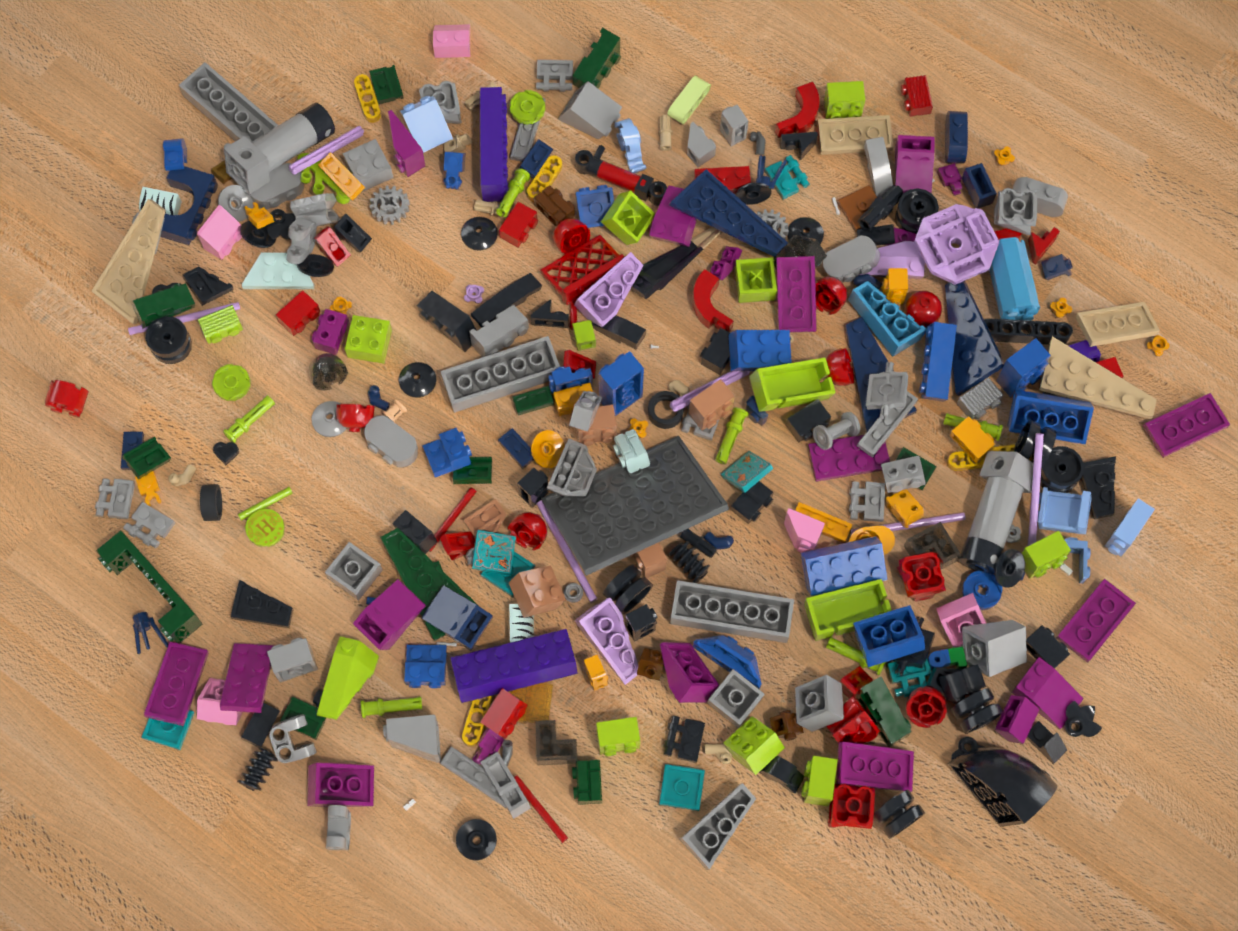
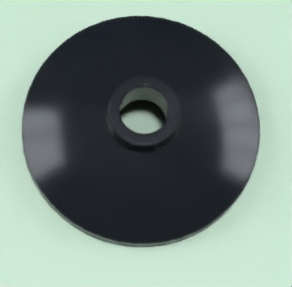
[735,183,772,205]
[461,217,498,251]
[787,217,824,251]
[240,221,277,248]
[297,254,334,277]
[399,362,437,398]
[994,549,1025,588]
[456,819,497,861]

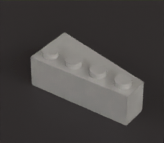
[680,783,756,870]

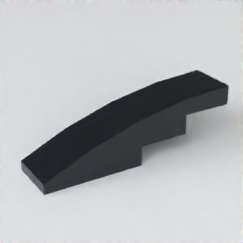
[470,273,542,328]

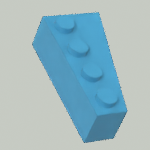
[848,281,927,357]

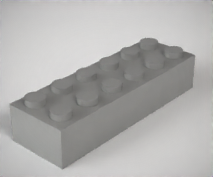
[179,62,279,142]
[441,336,560,413]
[670,580,794,643]

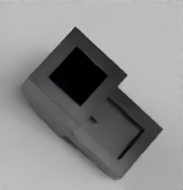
[759,756,804,794]

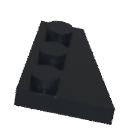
[1081,456,1116,519]
[230,580,294,628]

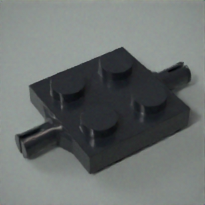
[892,616,935,676]

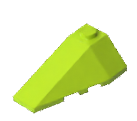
[317,636,379,720]

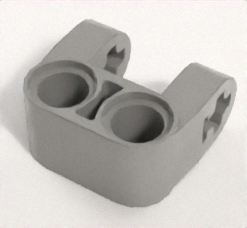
[286,217,317,264]
[269,714,317,763]
[326,805,351,850]

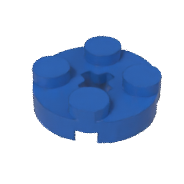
[962,571,1002,610]

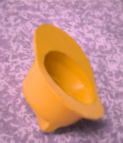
[849,525,895,555]

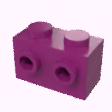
[312,309,349,355]
[995,695,1040,744]

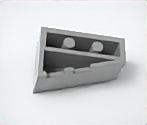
[469,305,529,357]

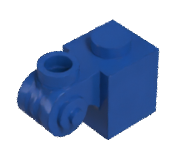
[444,151,466,190]

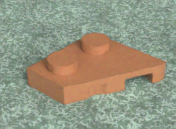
[463,499,506,539]

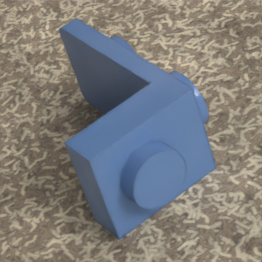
[1064,537,1091,584]

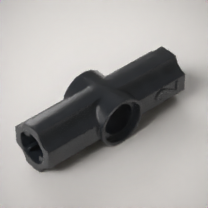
[857,185,904,231]

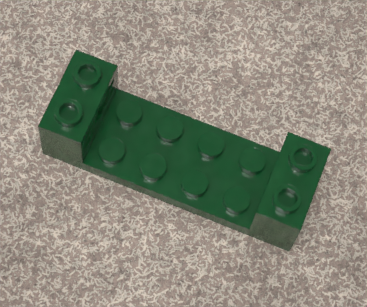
[96,530,203,644]

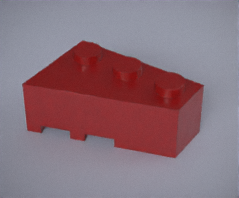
[694,166,751,194]

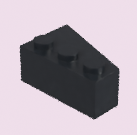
[416,291,477,352]

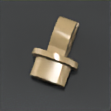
[444,133,472,152]

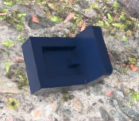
[1041,254,1073,280]
[745,395,769,426]

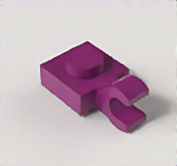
[937,163,962,196]
[472,728,505,765]

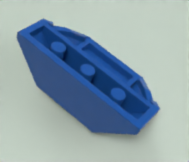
[693,635,762,690]

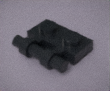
[663,716,705,763]

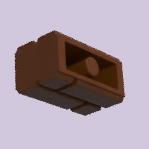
[534,185,575,227]

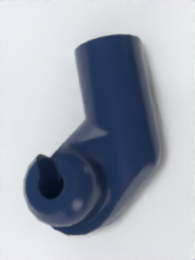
[853,274,882,290]
[368,385,390,411]
[704,531,734,550]

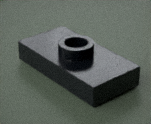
[857,224,895,246]

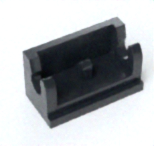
[241,703,280,747]

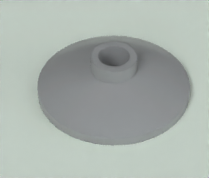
[218,185,253,222]
[312,401,347,437]

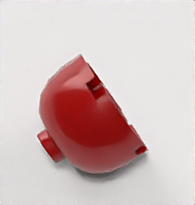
[553,218,591,255]
[816,276,847,315]
[904,291,942,328]
[826,348,854,386]
[336,404,375,432]
[508,512,548,550]
[906,686,947,728]

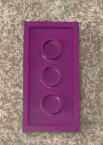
[777,256,817,332]
[1144,393,1230,458]
[808,435,890,482]
[1056,578,1136,663]
[144,642,209,726]
[220,643,274,713]
[837,742,914,792]

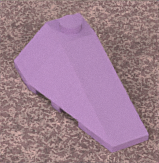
[860,241,925,279]
[574,597,638,685]

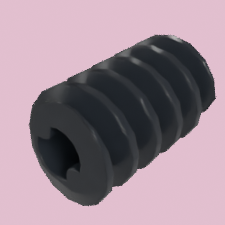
[668,541,710,583]
[237,746,278,791]

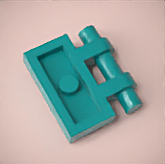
[765,155,810,200]
[887,659,931,697]

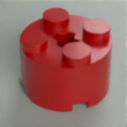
[44,380,89,418]

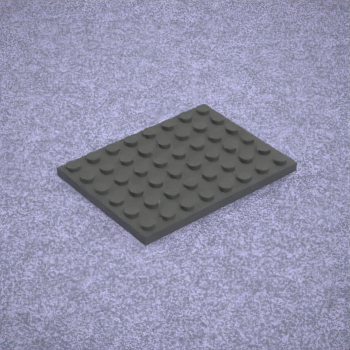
[541,436,729,576]

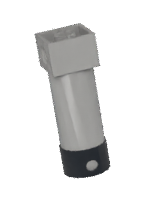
[224,103,335,195]
[959,451,1034,574]

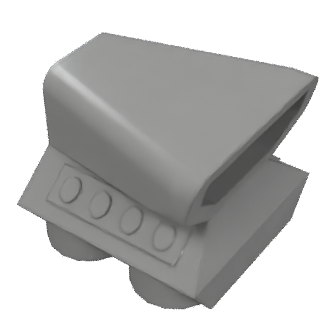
[419,81,462,124]
[994,188,1037,235]
[290,193,340,227]

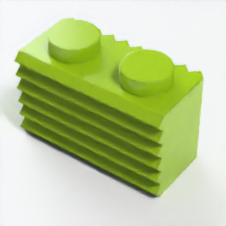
[198,305,243,344]

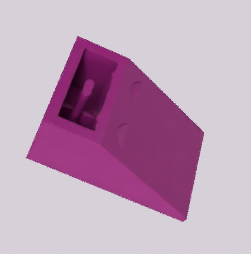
[895,135,935,193]
[353,579,426,650]

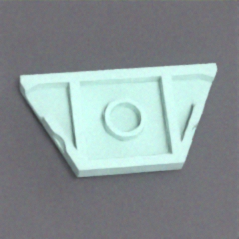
[242,252,314,289]

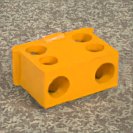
[886,489,924,528]
[584,654,608,691]

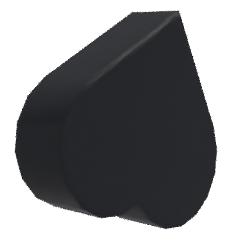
[213,442,239,466]

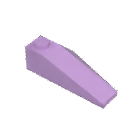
[574,252,643,327]

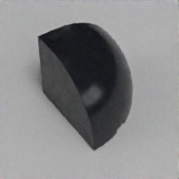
[948,747,1058,827]

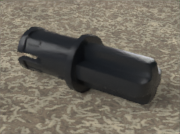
[680,528,717,558]

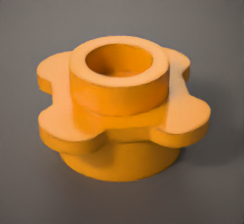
[994,146,1015,165]
[330,296,352,314]
[1050,297,1073,318]
[1147,335,1170,356]
[628,418,648,438]

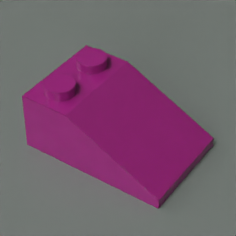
[388,110,425,177]
[649,185,697,247]
[660,642,720,703]
[1011,657,1084,729]
[307,763,374,807]

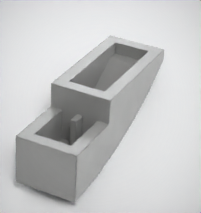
[864,137,893,197]
[480,752,531,819]

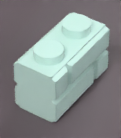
[613,429,650,473]

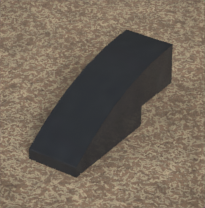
[591,315,646,350]

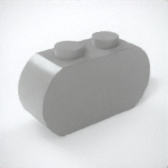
[250,163,304,210]
[1013,177,1068,217]
[823,236,880,283]
[364,416,418,468]

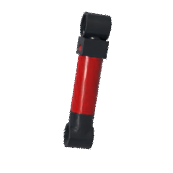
[575,145,667,206]

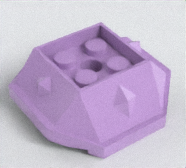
[914,204,999,285]

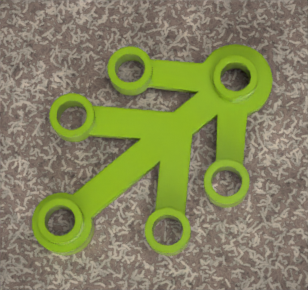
[297,153,350,204]

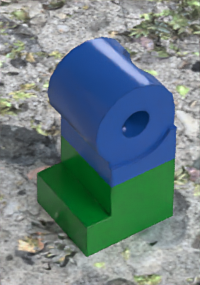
[928,647,967,670]

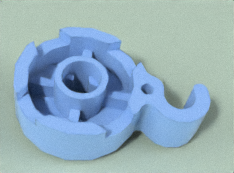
[615,118,646,173]

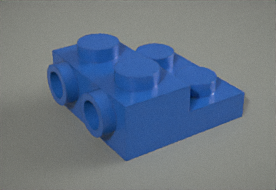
[575,185,614,228]
[548,367,593,394]
[422,427,472,478]
[404,645,447,688]

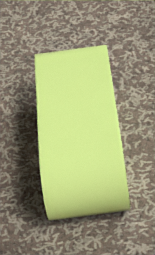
[667,75,711,124]

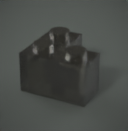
[773,235,827,269]
[904,522,961,570]
[535,720,578,766]

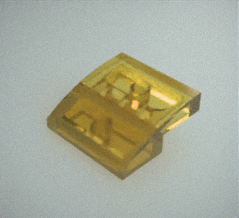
[510,683,553,725]

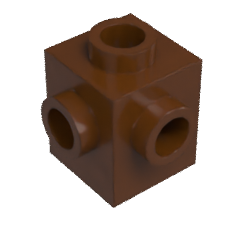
[637,648,666,681]
[769,710,804,741]

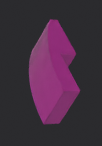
[710,246,743,281]

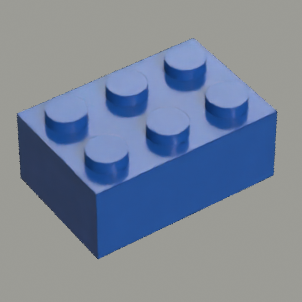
[729,330,792,371]
[996,338,1051,398]
[853,605,925,667]

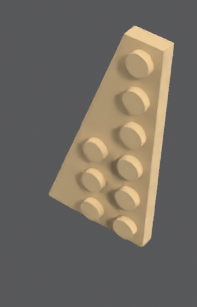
[92,199,166,324]
[1039,336,1157,419]

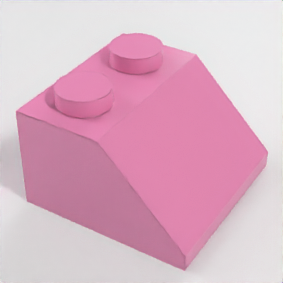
[433,24,470,58]
[197,205,242,260]
[784,508,825,553]
[936,593,986,648]
[197,678,243,725]

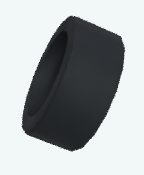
[648,391,684,429]
[200,484,223,521]

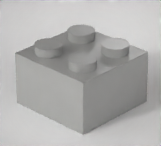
[343,139,393,192]
[325,542,383,601]
[267,638,318,683]
[707,669,765,728]
[795,675,844,732]

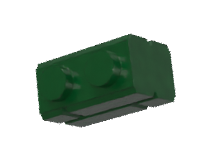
[572,760,602,805]

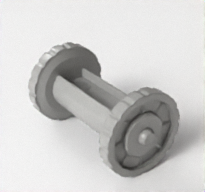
[813,412,860,450]

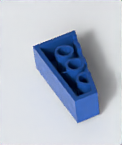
[919,322,957,402]

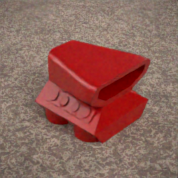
[896,552,946,602]
[826,695,880,744]
[828,784,875,829]

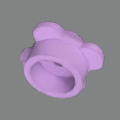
[464,285,484,303]

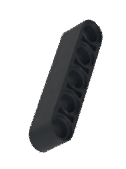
[984,318,1073,345]

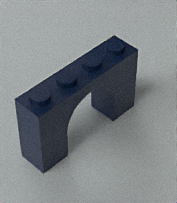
[160,166,218,246]

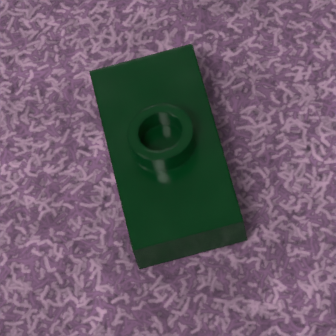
[512,386,554,416]

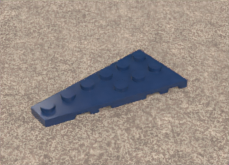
[669,169,788,257]
[945,281,1005,396]
[845,317,917,433]

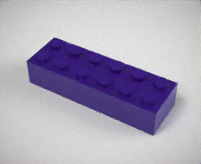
[480,87,508,202]
[451,629,578,703]

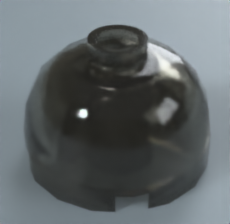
[308,353,348,391]

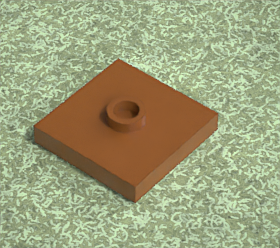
[837,185,877,232]

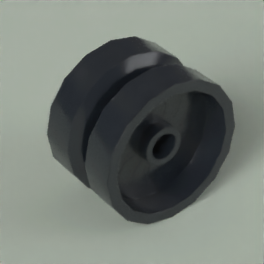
[895,188,939,234]
[145,316,192,364]
[1013,420,1057,468]
[1040,446,1084,493]
[603,564,653,614]
[951,688,1004,734]
[874,789,925,839]

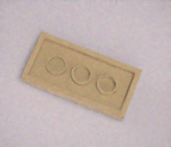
[817,115,894,155]
[1075,302,1160,347]

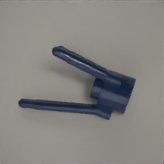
[756,155,787,189]
[132,612,169,654]

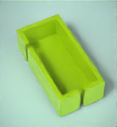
[749,358,836,412]
[804,579,892,641]

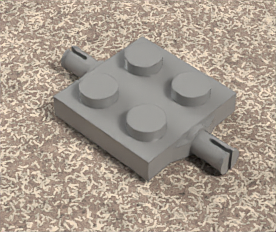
[866,362,908,419]

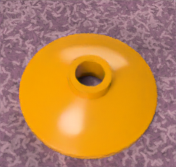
[531,430,565,468]

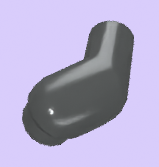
[750,131,766,155]
[502,740,513,766]

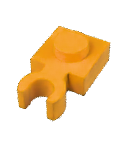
[244,202,274,229]
[135,471,161,507]

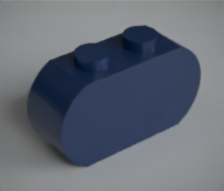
[945,111,968,164]

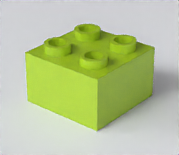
[823,81,865,119]
[601,190,655,245]
[735,257,777,303]
[345,315,392,364]
[1022,531,1071,579]
[723,716,785,775]
[596,717,640,756]
[801,755,838,807]

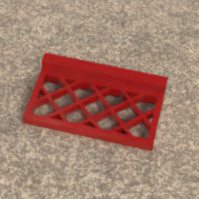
[540,235,625,305]

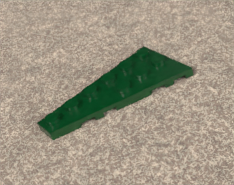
[380,528,480,642]

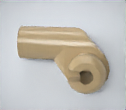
[669,380,689,397]
[168,465,197,487]
[705,744,732,764]

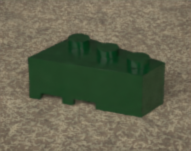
[572,27,621,89]
[133,283,195,329]
[856,676,912,747]

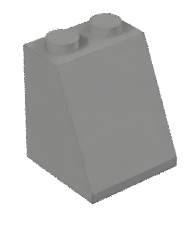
[558,81,622,140]
[962,620,1027,677]
[383,715,441,763]

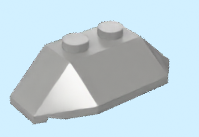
[547,438,597,497]

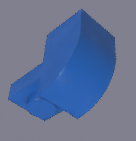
[163,138,187,171]

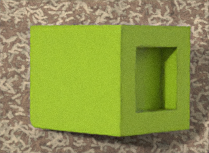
[573,320,596,351]

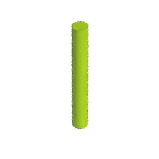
[238,487,293,521]

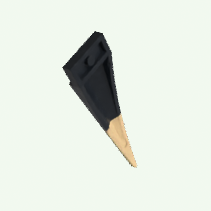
[631,227,722,299]

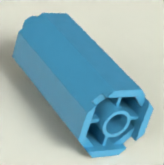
[989,237,1040,321]

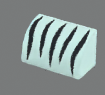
[139,187,182,215]
[509,604,534,643]

